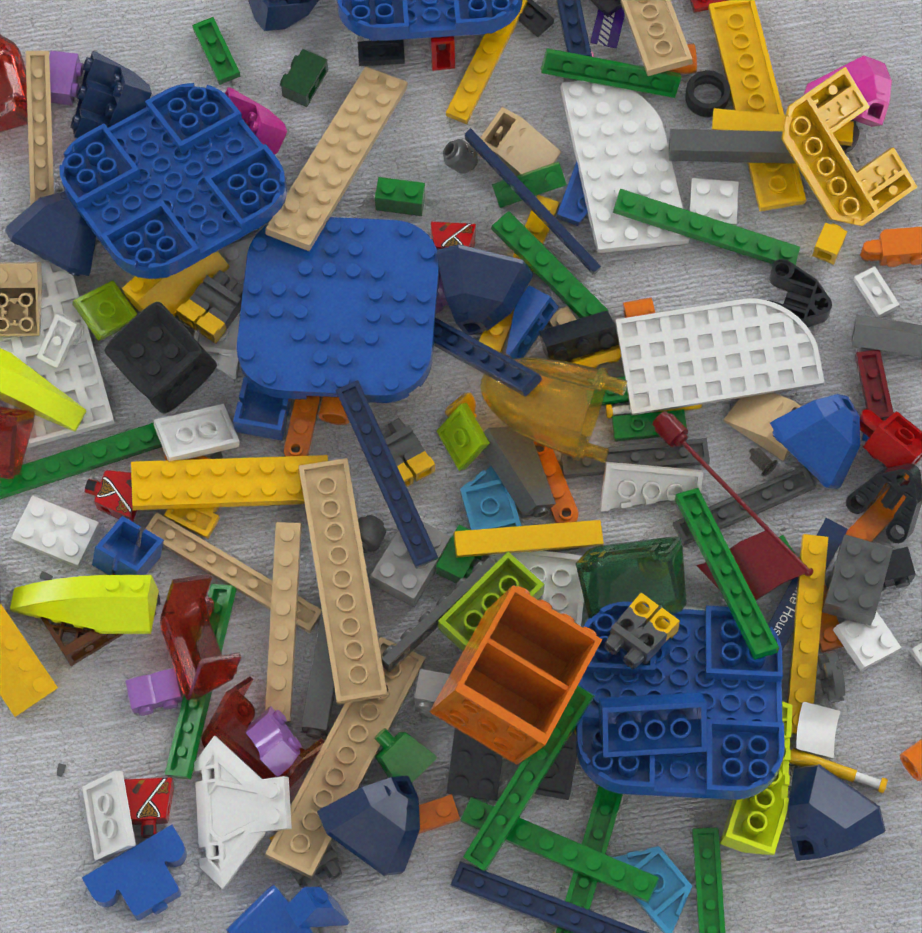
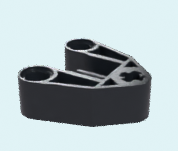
[767,259,832,328]
[846,463,922,544]

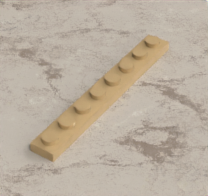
[26,51,54,206]
[144,512,322,633]
[265,522,302,722]

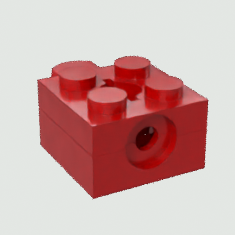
[860,409,922,474]

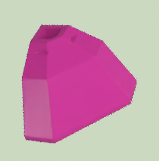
[804,55,892,127]
[225,87,287,155]

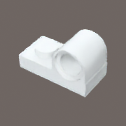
[36,314,84,368]

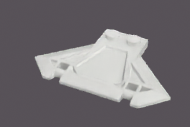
[194,736,292,889]

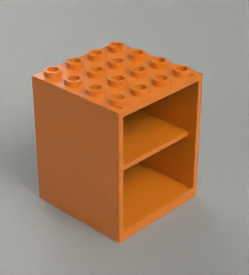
[429,585,602,765]

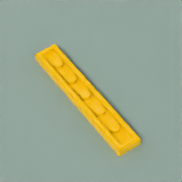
[712,108,854,146]
[453,520,604,558]

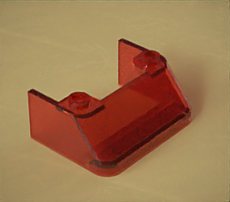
[160,574,241,700]
[201,676,325,789]

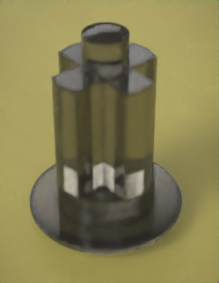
[749,448,778,477]

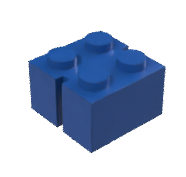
[233,377,292,441]
[92,516,164,575]

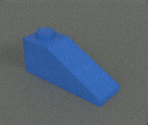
[506,285,559,363]
[285,887,350,928]

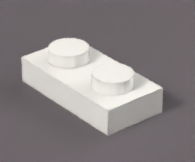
[853,266,900,318]

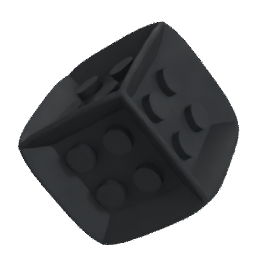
[104,302,217,414]

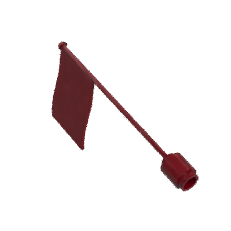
[652,411,813,601]

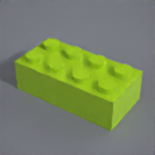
[438,552,545,652]

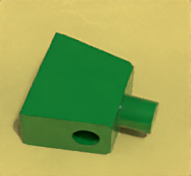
[374,728,438,783]

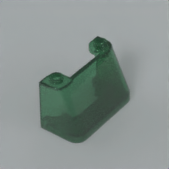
[575,536,687,618]

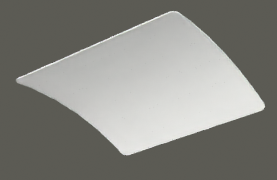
[796,702,840,758]

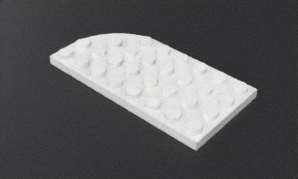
[560,81,690,253]
[0,258,115,450]
[615,298,825,415]

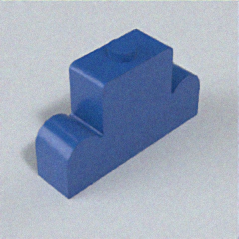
[82,825,187,920]

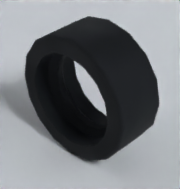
[685,70,730,117]

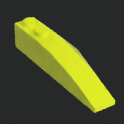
[0,348,86,432]
[10,575,159,634]
[720,701,793,855]

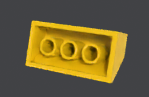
[122,251,230,317]
[0,604,58,717]

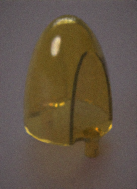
[480,358,628,463]

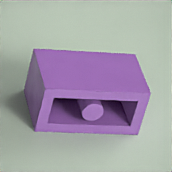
[49,50,83,105]

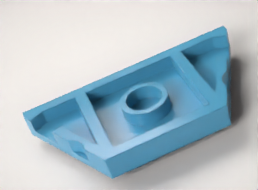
[460,466,521,530]
[611,846,692,933]

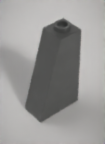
[483,425,556,518]

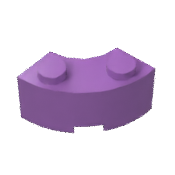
[246,706,302,777]

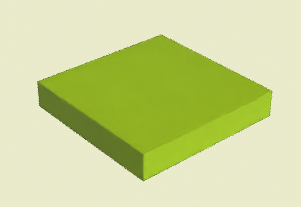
[72,280,138,341]
[436,403,490,471]

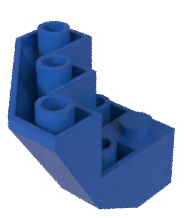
[770,394,861,489]

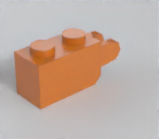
[860,227,922,267]

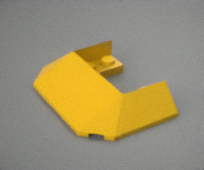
[781,67,917,226]

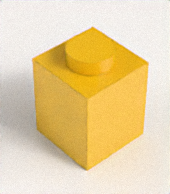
[812,222,847,265]

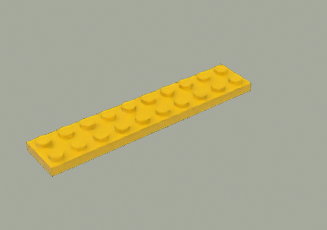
[708,0,806,212]

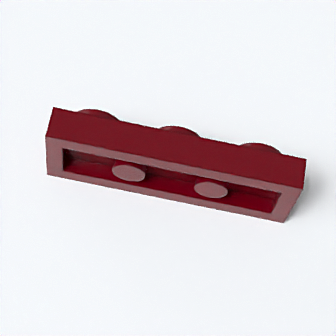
[855,350,894,421]

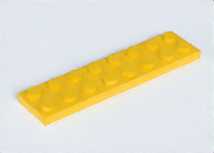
[131,455,328,510]

